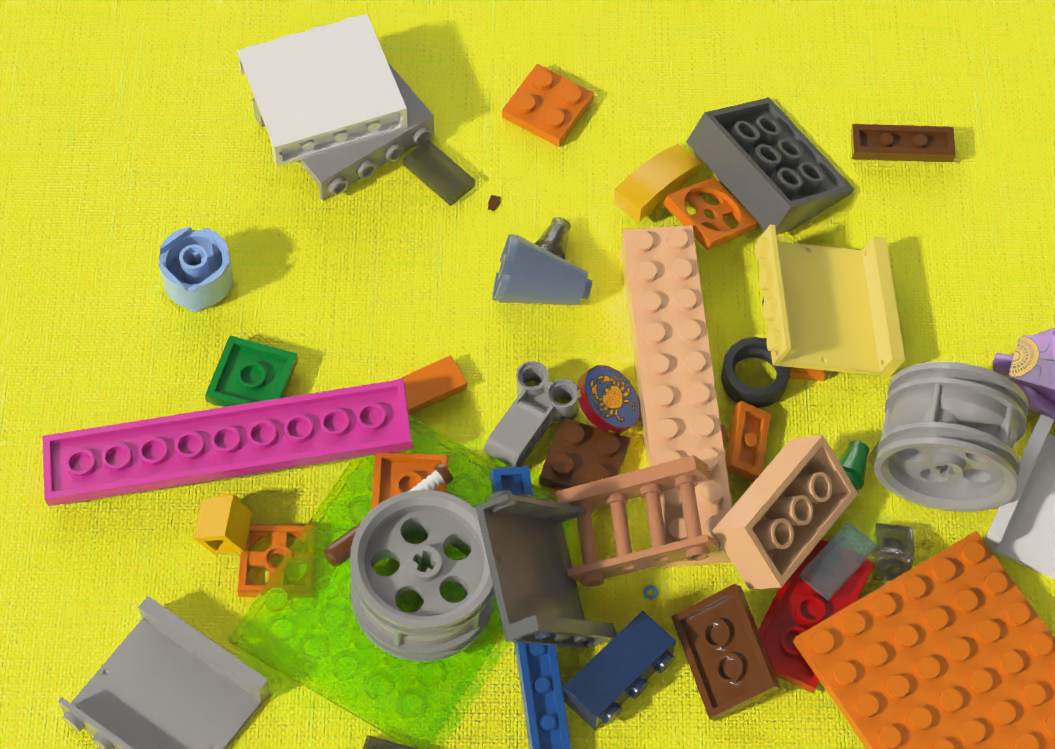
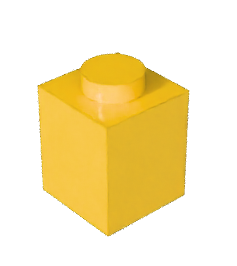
[194,493,253,555]

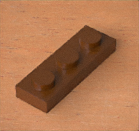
[851,124,956,162]

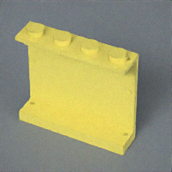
[755,224,905,377]

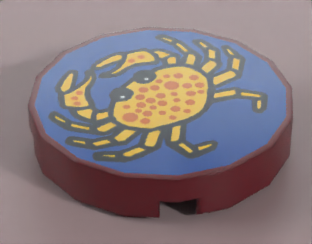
[577,365,640,434]

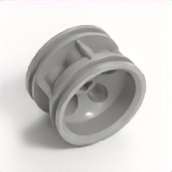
[874,362,1029,512]
[350,490,495,662]

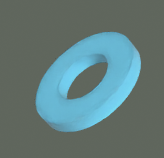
[643,585,658,600]

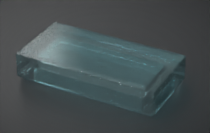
[800,522,877,601]

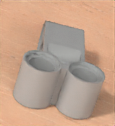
[484,361,579,467]

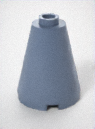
[492,234,592,305]

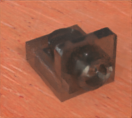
[872,523,914,581]

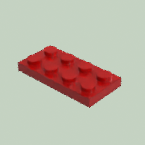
[758,539,875,694]

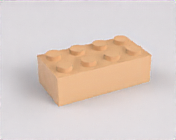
[712,435,858,590]

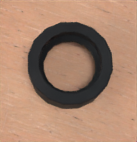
[721,337,791,408]

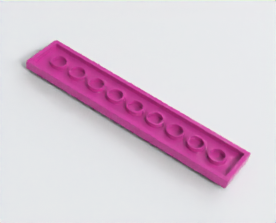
[42,379,413,506]

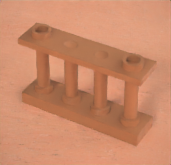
[556,455,721,587]

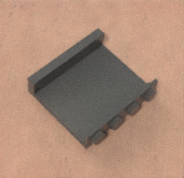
[475,490,616,649]

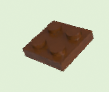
[539,417,631,490]

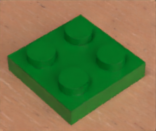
[205,335,298,407]

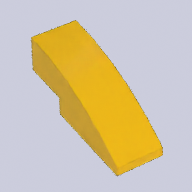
[613,144,704,223]

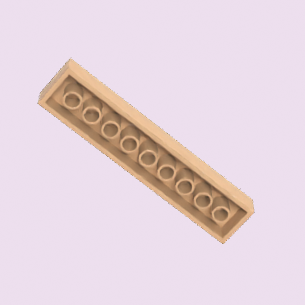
[621,225,732,568]

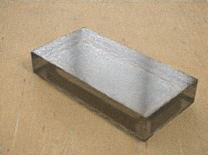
[403,139,475,206]

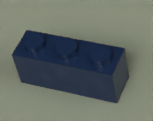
[563,610,676,730]

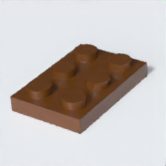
[671,584,781,721]

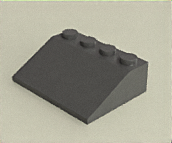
[686,97,854,235]

